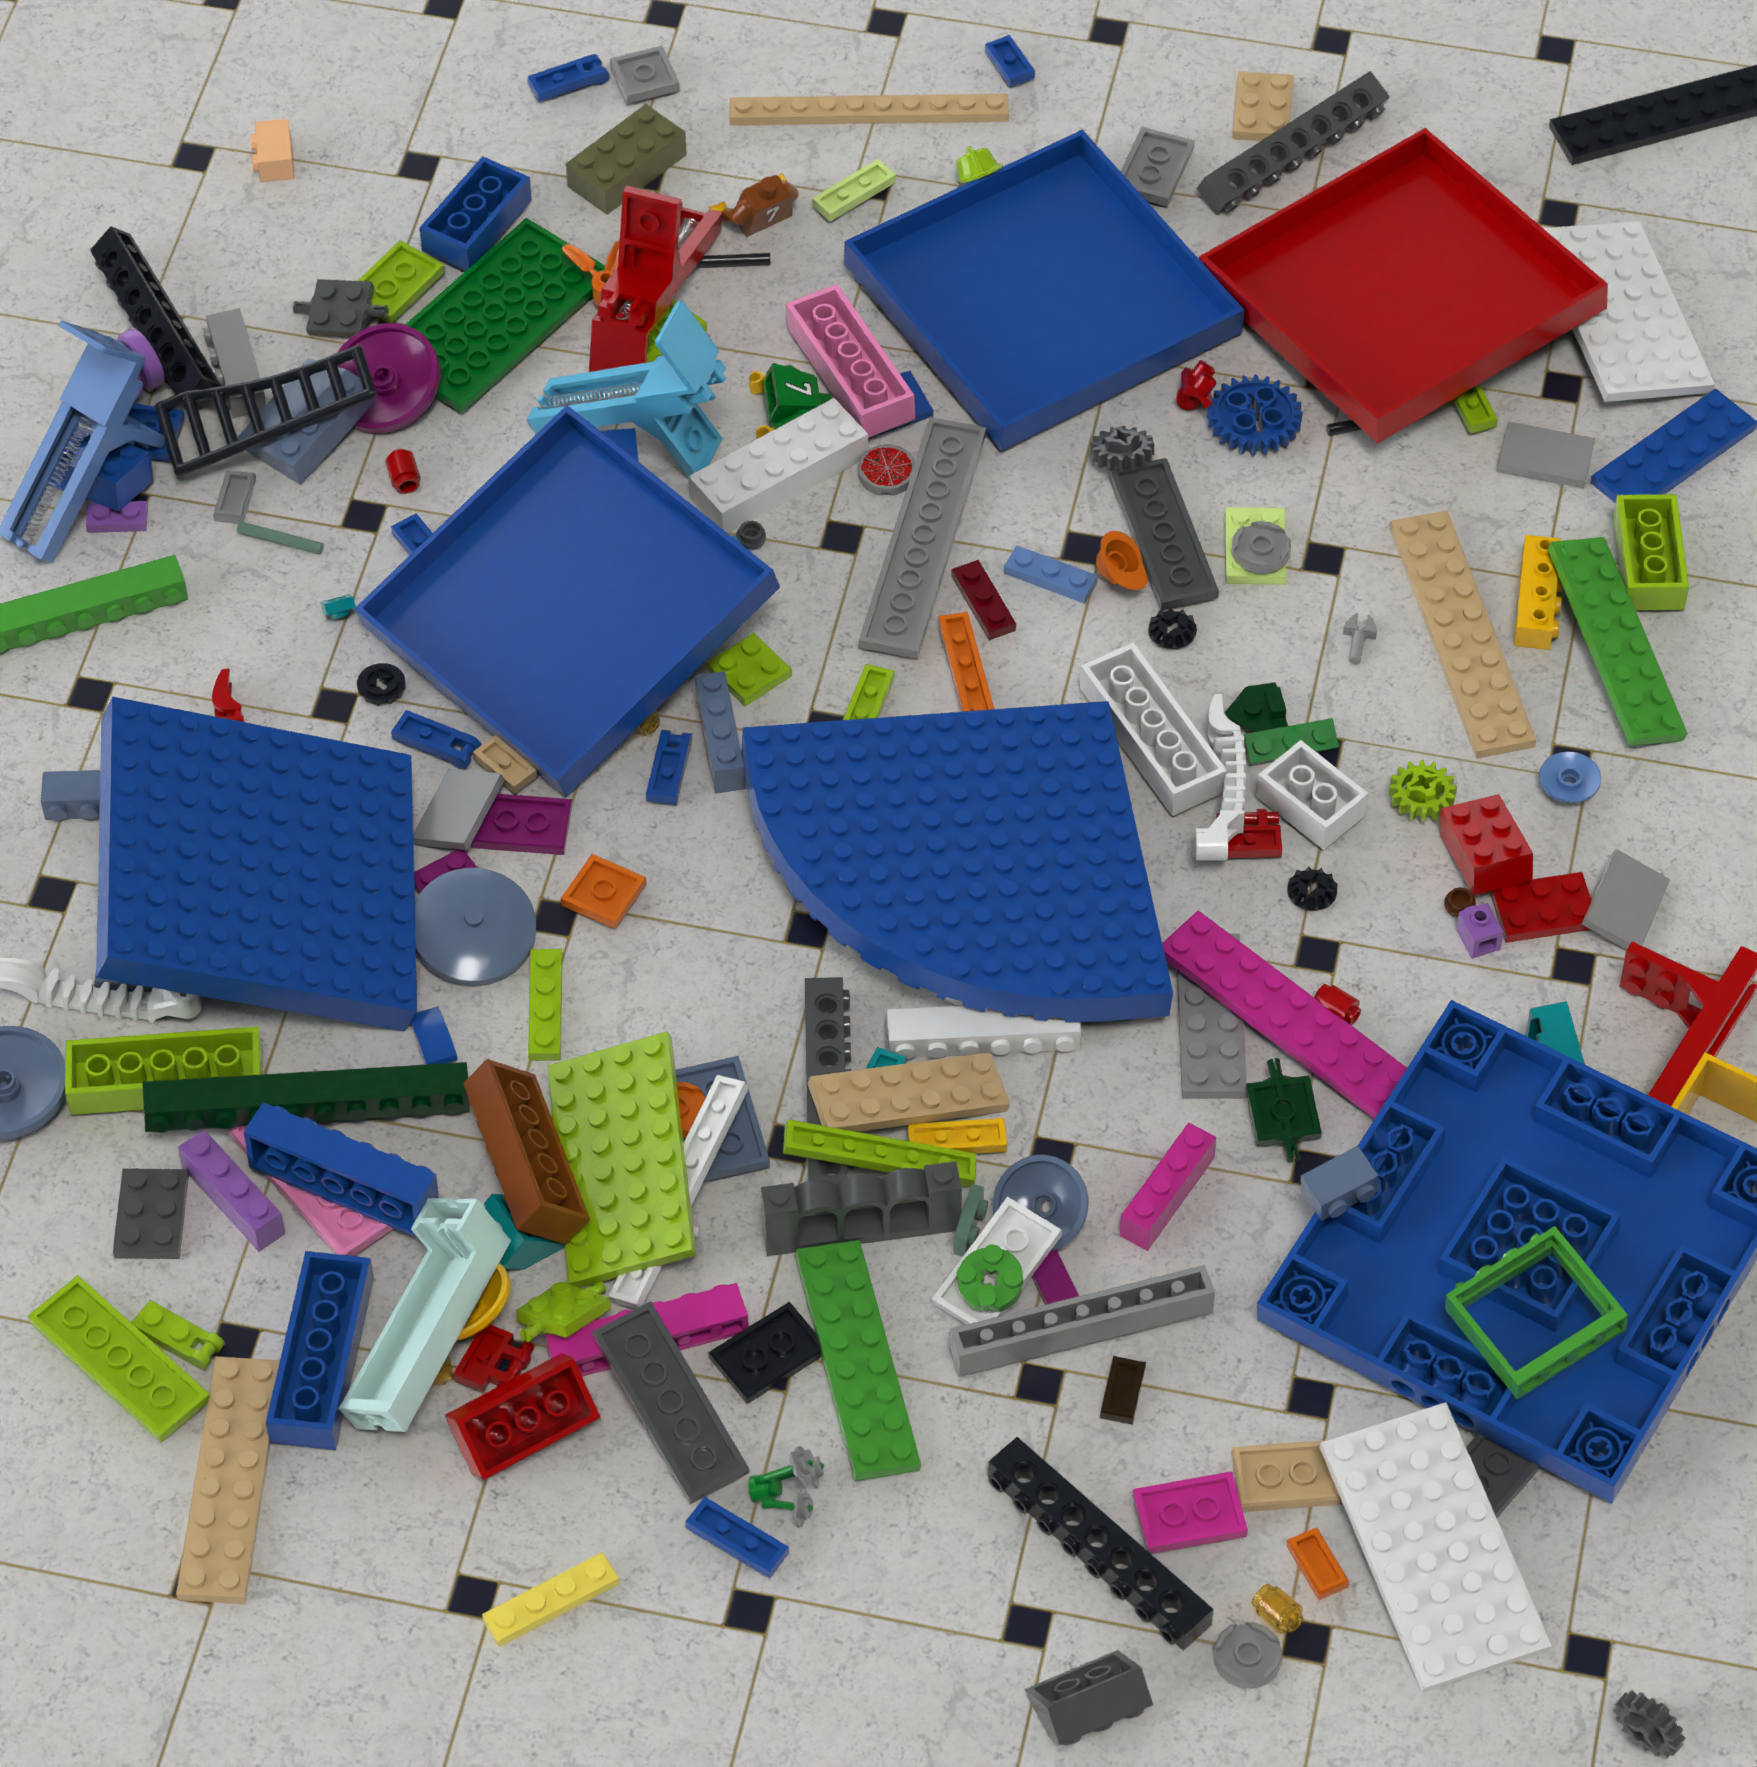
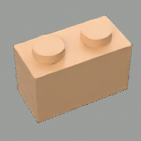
[250,119,294,182]

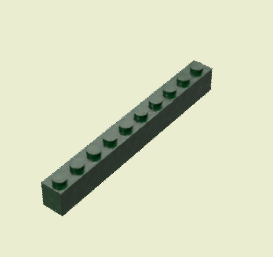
[142,1062,470,1133]

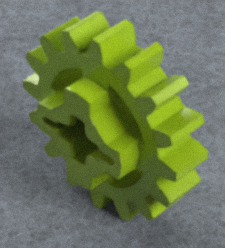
[1389,760,1457,822]

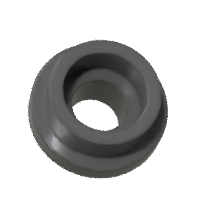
[736,521,766,549]

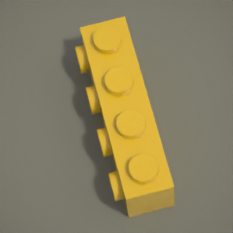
[1514,535,1563,650]

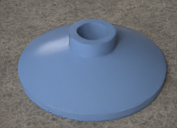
[1539,752,1601,803]

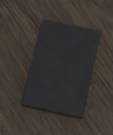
[708,1301,821,1404]

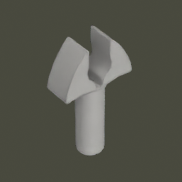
[1343,613,1377,664]

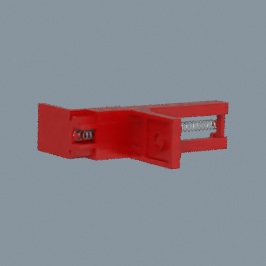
[589,186,723,372]

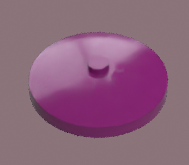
[337,323,441,434]

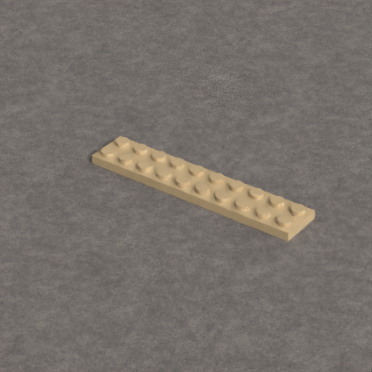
[1390,510,1536,759]

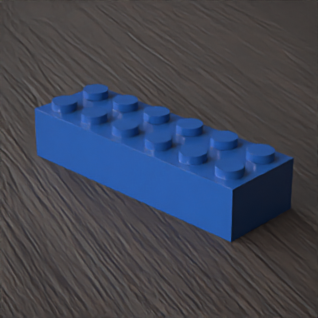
[244,1102,439,1238]
[266,1251,374,1450]

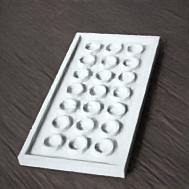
[1543,221,1715,402]
[1320,1402,1552,1693]

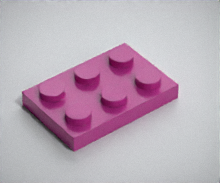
[1132,1471,1248,1554]

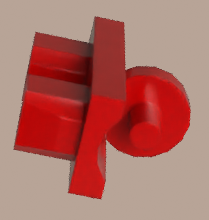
[1176,360,1217,410]

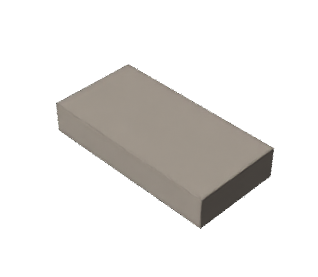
[213,470,256,524]

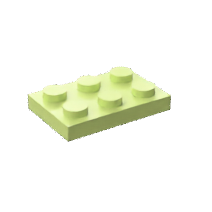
[1225,507,1286,585]

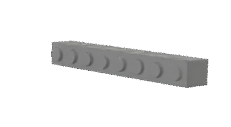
[950,1265,1215,1377]

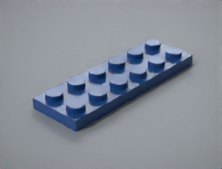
[1591,388,1757,504]

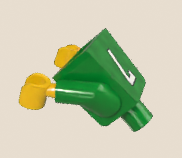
[749,363,833,439]

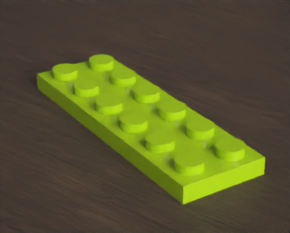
[28,1275,210,1442]

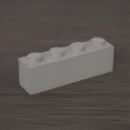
[203,308,266,418]

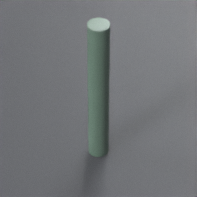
[237,521,324,554]

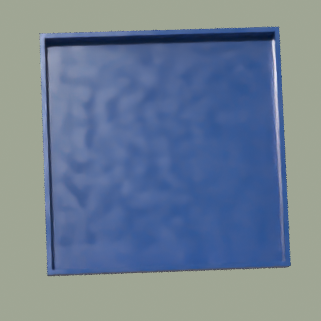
[844,129,1244,451]
[354,405,780,797]
[96,696,417,1032]

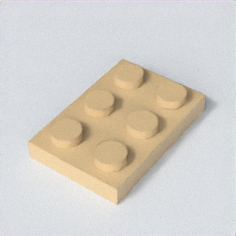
[1232,71,1294,141]

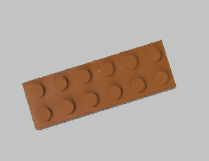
[463,1059,590,1244]

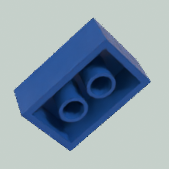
[49,426,153,511]

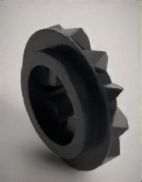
[1149,607,1197,649]
[357,663,406,706]
[1287,866,1338,911]

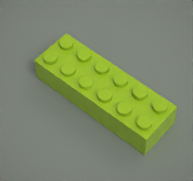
[65,1026,263,1115]

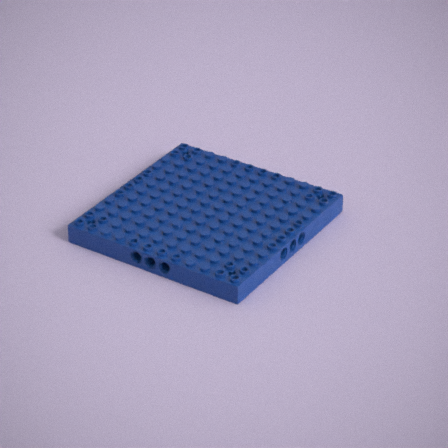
[1257,1000,1757,1504]

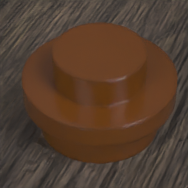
[1444,887,1476,917]

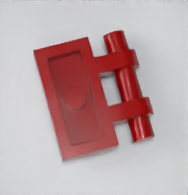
[1216,809,1282,858]
[453,1324,535,1393]

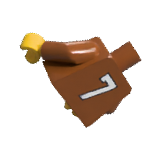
[709,173,799,238]

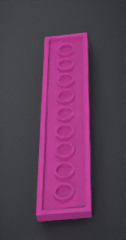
[1162,910,1407,1119]

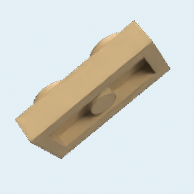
[473,735,538,794]

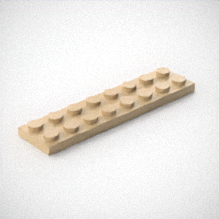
[176,1357,280,1604]

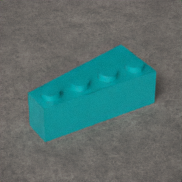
[1525,1001,1585,1065]

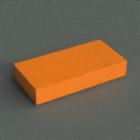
[1286,1527,1349,1601]

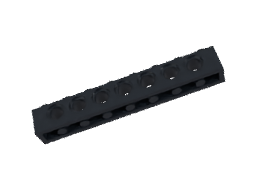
[90,226,221,410]
[988,1437,1214,1651]

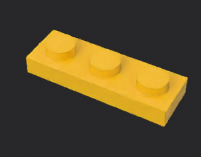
[908,1118,1007,1154]

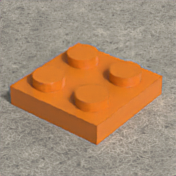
[561,854,647,929]

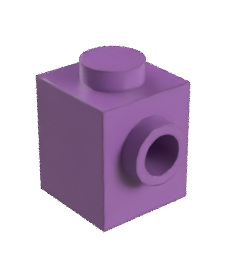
[1456,903,1503,959]

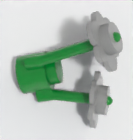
[748,1446,824,1528]

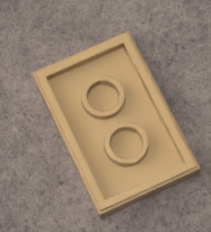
[1231,1440,1341,1512]

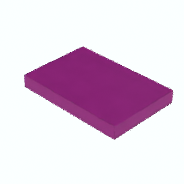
[472,794,573,855]

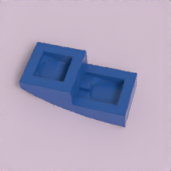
[410,1006,458,1065]

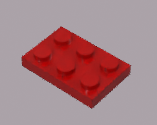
[1490,872,1592,943]

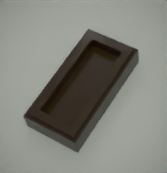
[1100,1356,1146,1425]

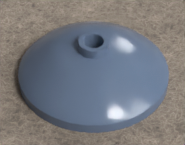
[992,1155,1089,1251]

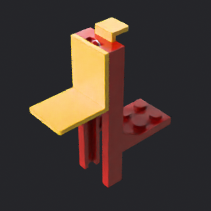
[1620,941,1757,1122]

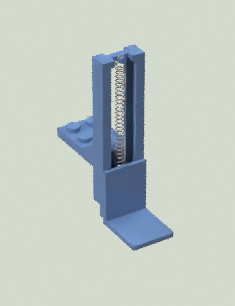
[0,320,165,562]

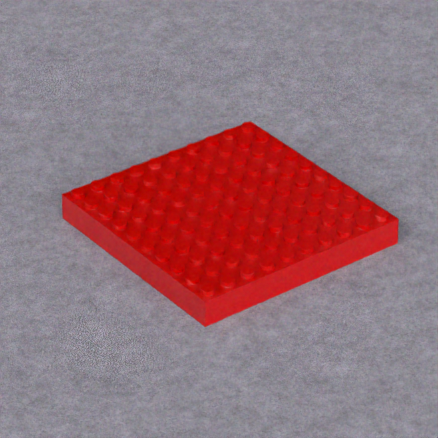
[1199,128,1608,443]

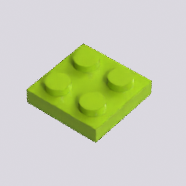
[707,632,792,707]

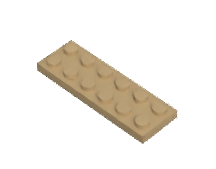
[808,1052,1010,1132]

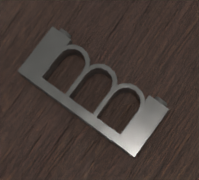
[761,1161,962,1256]

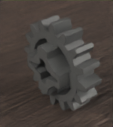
[1090,426,1155,472]
[1613,1690,1685,1758]

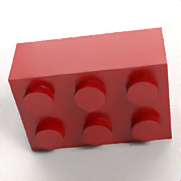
[1440,794,1533,895]

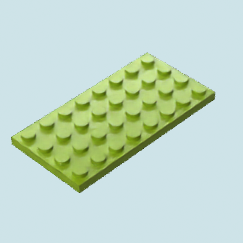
[548,1031,696,1288]

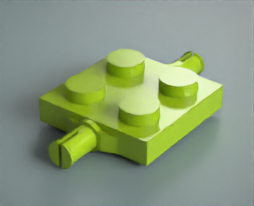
[516,1280,611,1342]

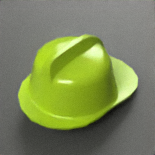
[956,146,1003,183]

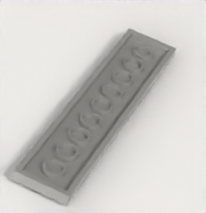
[859,417,987,659]

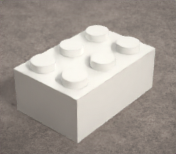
[1256,740,1369,850]

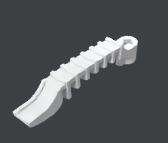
[1195,694,1246,861]
[0,958,202,1023]

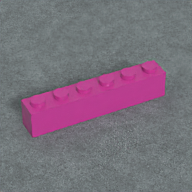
[545,1283,749,1377]

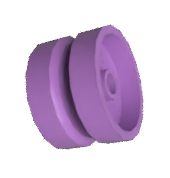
[117,328,165,400]

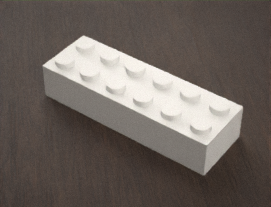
[689,398,868,533]
[1080,642,1227,816]

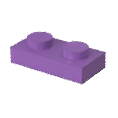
[86,501,148,533]

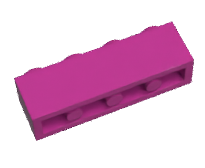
[1120,1122,1216,1251]

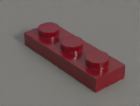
[951,560,1016,640]

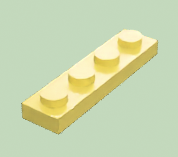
[482,1552,620,1647]

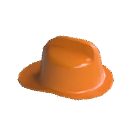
[1096,531,1148,591]

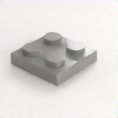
[610,45,680,104]

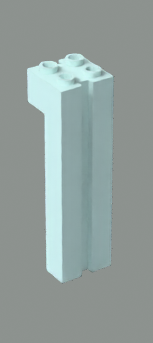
[339,1197,511,1432]

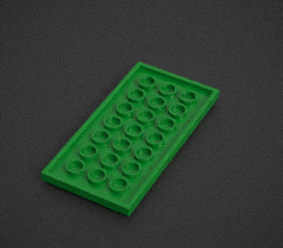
[405,218,605,413]

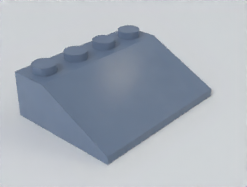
[237,358,375,485]

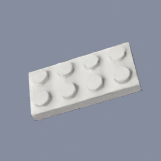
[932,1197,1062,1324]

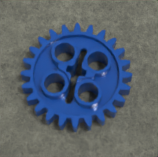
[1207,375,1303,456]

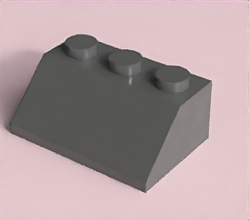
[1025,1650,1153,1745]

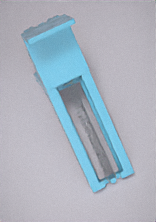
[526,301,726,478]

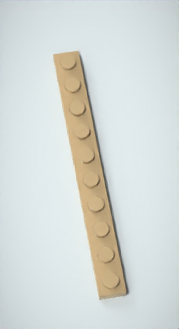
[730,94,1009,125]

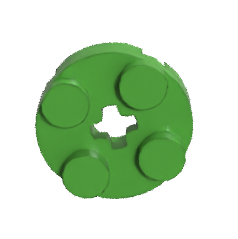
[957,1244,1023,1313]

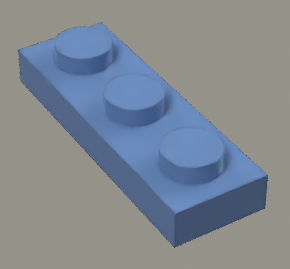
[1004,545,1098,604]

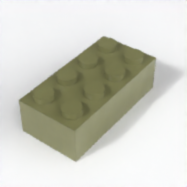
[566,104,687,215]

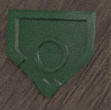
[1224,682,1288,733]

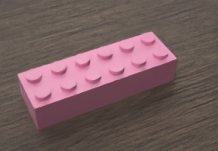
[786,284,915,437]

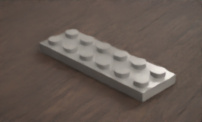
[1177,934,1247,1099]

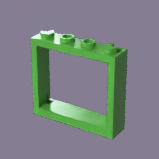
[1445,1226,1628,1400]

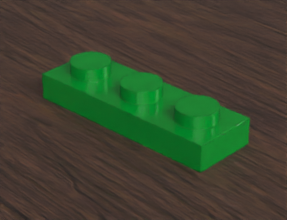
[1243,718,1339,766]

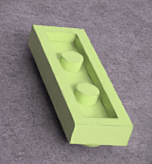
[812,159,896,222]

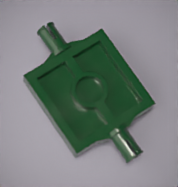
[1245,1058,1322,1163]

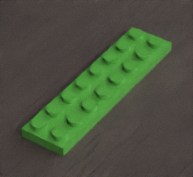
[1547,537,1688,746]
[795,1240,921,1481]

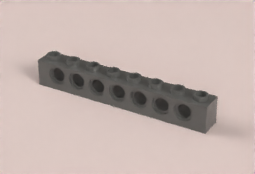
[1196,71,1390,215]
[805,977,854,1184]

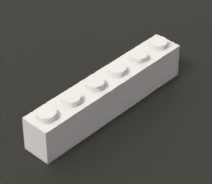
[887,1006,1081,1060]

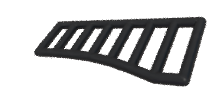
[155,345,377,477]

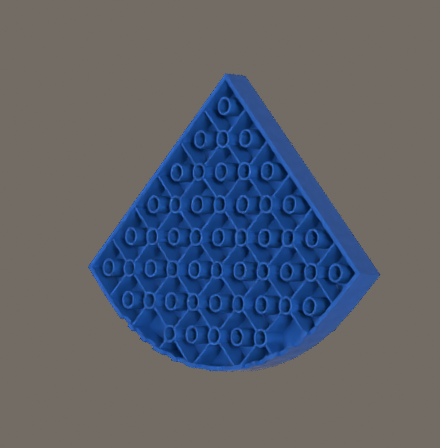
[741,701,1173,1022]

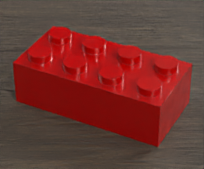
[445,1353,600,1480]

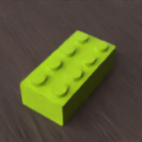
[1613,494,1689,610]

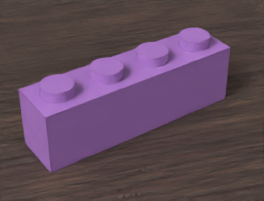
[178,1130,285,1252]

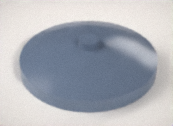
[415,868,536,986]
[0,1026,66,1140]

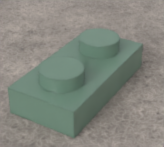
[953,1184,988,1257]

